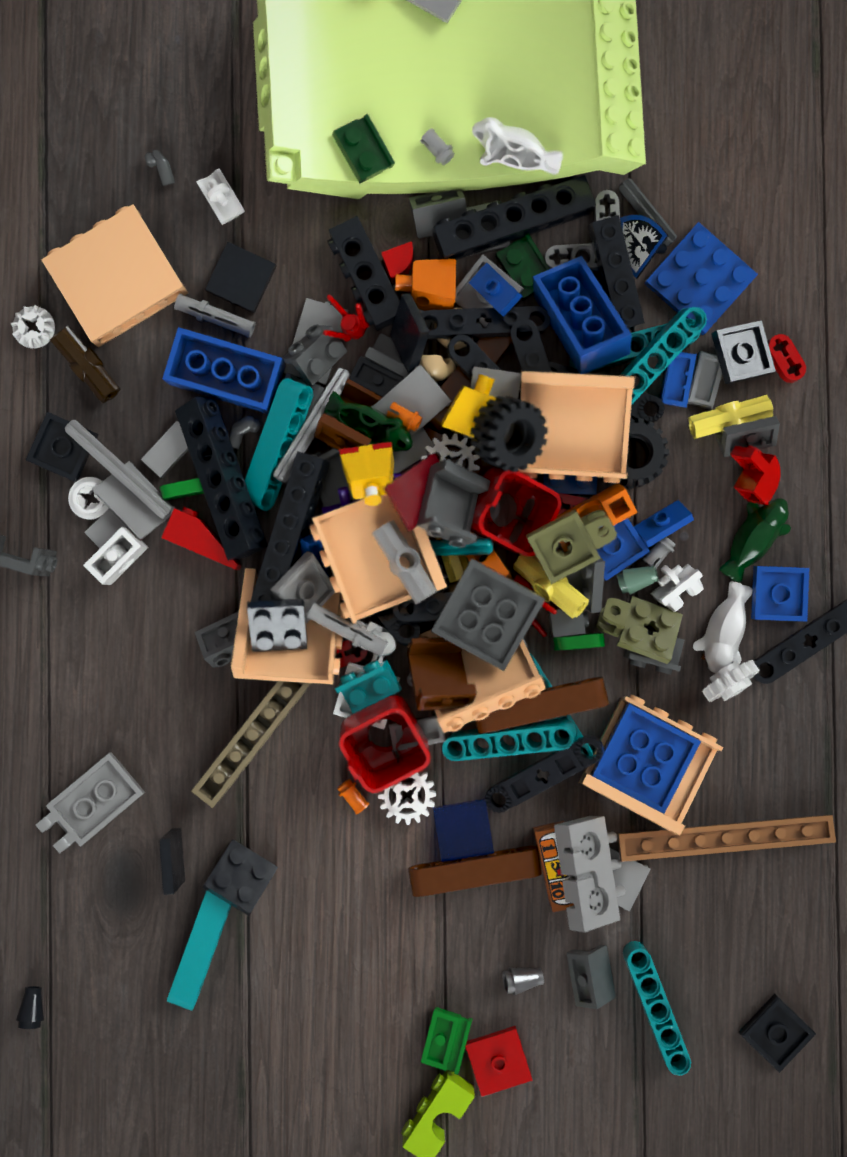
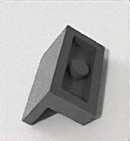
[409,189,467,238]
[365,334,411,378]
[566,945,616,1009]

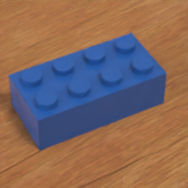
[533,256,632,374]
[162,327,286,414]

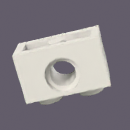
[83,527,149,585]

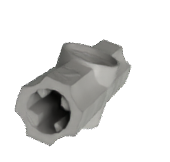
[372,520,437,604]

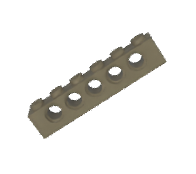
[191,681,312,808]

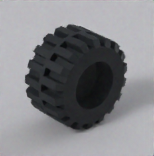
[471,396,548,472]
[620,418,669,488]

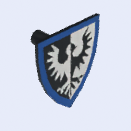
[620,215,669,279]

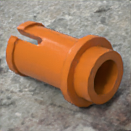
[386,402,423,432]
[337,779,369,815]

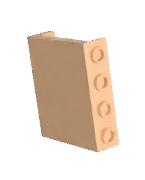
[41,204,188,348]
[518,371,635,483]
[309,495,447,623]
[231,568,345,684]
[408,629,545,733]
[578,694,723,835]

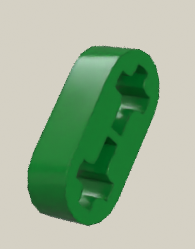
[160,478,204,501]
[553,633,605,651]

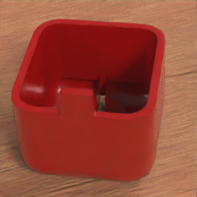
[470,467,562,557]
[339,694,430,793]

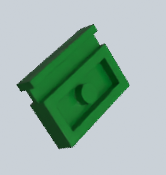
[421,1007,473,1075]

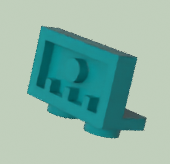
[335,660,402,713]

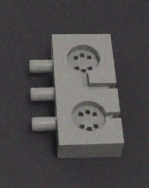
[554,816,626,932]

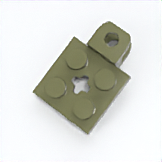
[526,509,617,584]
[596,596,683,664]

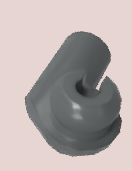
[145,150,175,186]
[229,416,260,449]

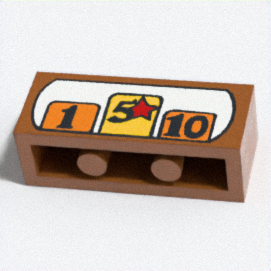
[533,820,574,912]

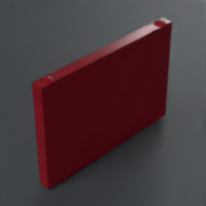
[383,453,439,531]

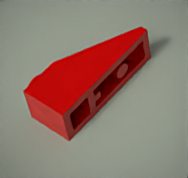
[161,507,242,570]

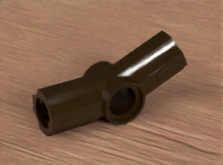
[50,325,121,403]

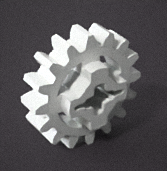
[421,434,480,471]
[702,660,760,702]
[378,772,436,825]

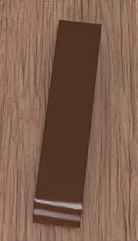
[429,336,519,432]
[475,677,609,733]
[408,845,542,897]

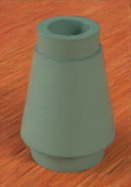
[617,566,659,595]

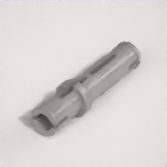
[174,293,256,338]
[307,603,388,657]

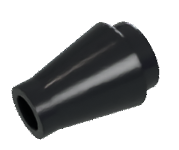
[16,986,44,1029]

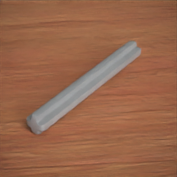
[273,368,350,483]
[65,420,172,519]

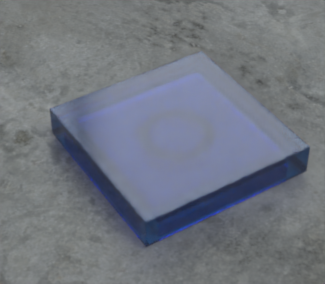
[433,799,494,862]

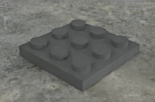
[431,558,545,671]

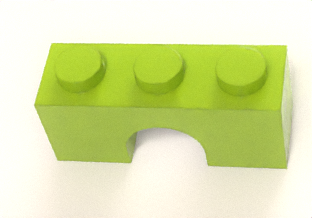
[401,1070,475,1157]

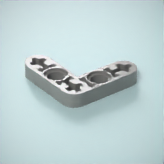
[544,190,620,271]

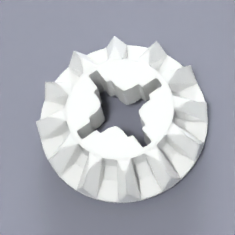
[11,305,55,348]
[68,477,109,520]

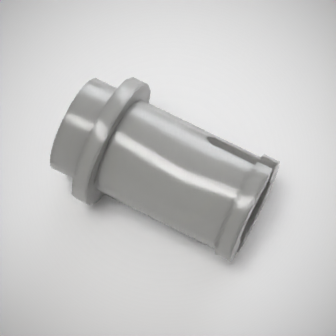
[420,128,455,165]
[642,537,676,570]

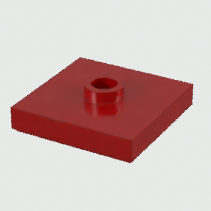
[466,1026,533,1097]

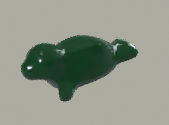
[324,391,413,452]
[719,498,791,583]

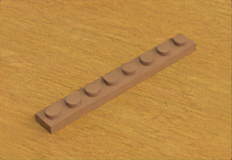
[617,815,836,862]

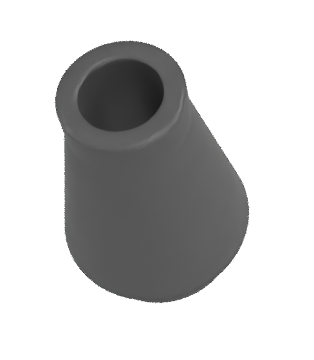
[502,967,544,995]

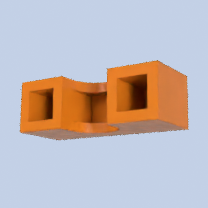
[556,483,638,552]

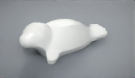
[472,117,563,175]
[693,581,752,673]

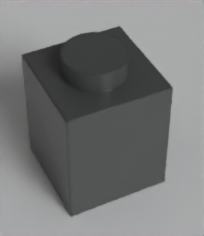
[547,609,589,637]

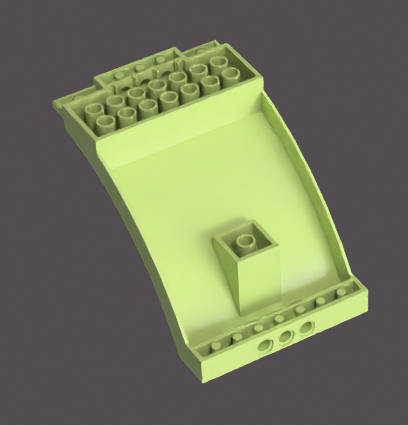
[253,0,646,199]

